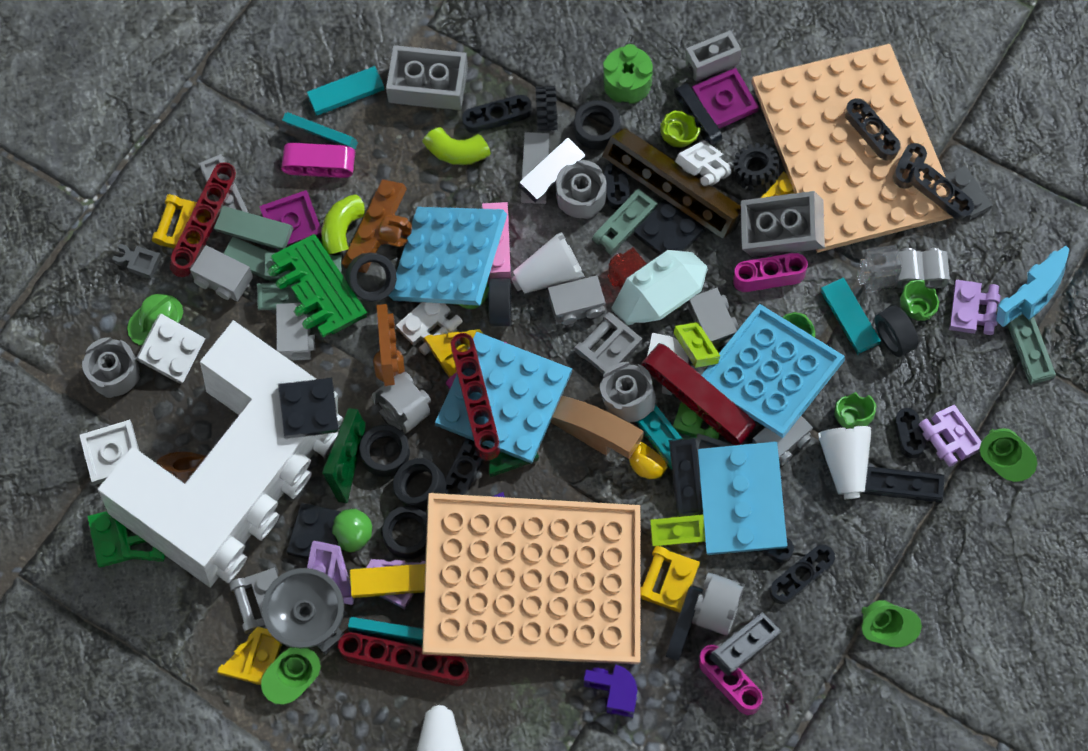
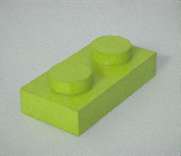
[673,322,720,368]
[650,515,706,546]

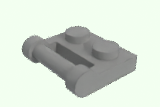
[574,312,642,374]
[229,568,278,634]

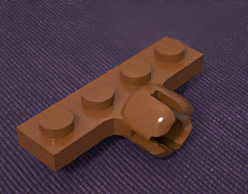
[341,179,412,273]
[373,304,405,386]

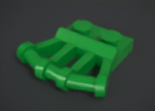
[87,511,165,568]

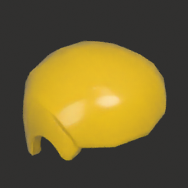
[629,442,667,480]

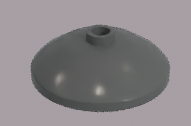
[262,568,344,649]

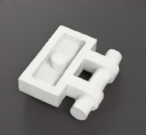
[675,140,734,186]
[396,302,463,355]

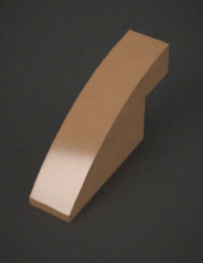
[550,396,644,459]

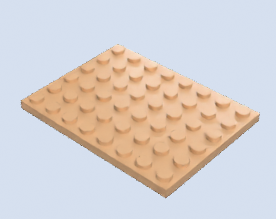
[751,44,954,253]
[422,493,640,664]

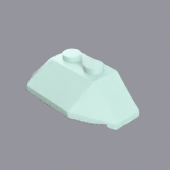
[612,250,708,325]

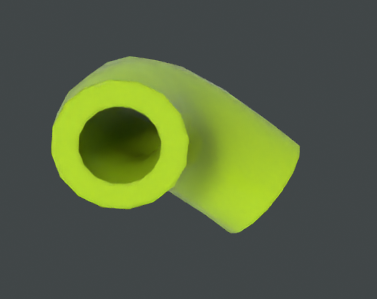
[423,127,491,165]
[321,194,365,254]

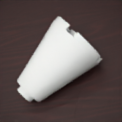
[511,232,585,293]
[818,426,871,499]
[417,705,463,751]

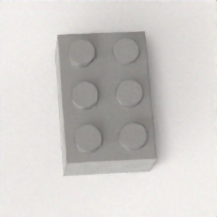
[386,45,468,110]
[741,191,825,257]

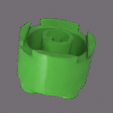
[603,44,653,104]

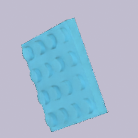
[389,207,507,305]
[702,304,845,438]
[435,331,572,464]

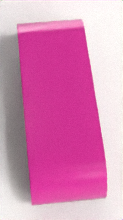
[281,143,355,178]
[733,253,808,292]
[699,645,763,715]

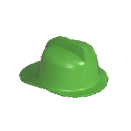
[127,294,183,345]
[979,428,1037,482]
[862,600,922,647]
[261,647,321,704]

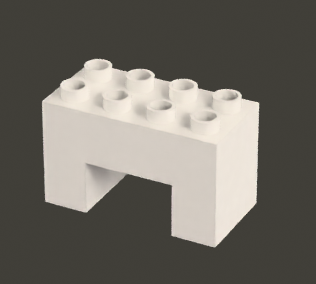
[98,320,343,588]

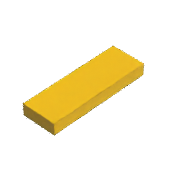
[350,564,425,598]

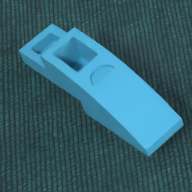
[996,246,1069,327]

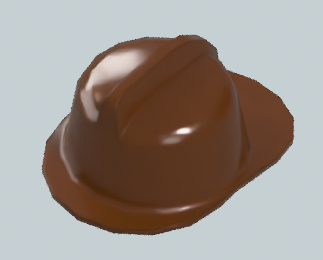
[156,451,208,484]

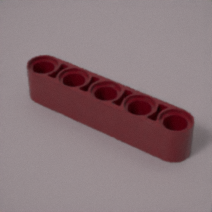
[170,162,236,277]
[451,333,500,460]
[642,343,756,445]
[338,633,469,686]

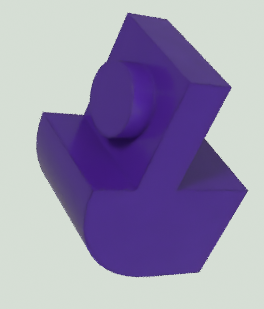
[584,665,637,718]

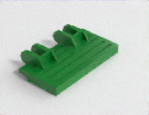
[267,234,367,337]

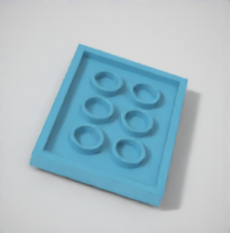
[698,442,788,555]

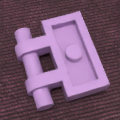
[949,280,1001,335]
[919,405,981,467]

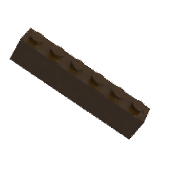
[602,128,741,239]

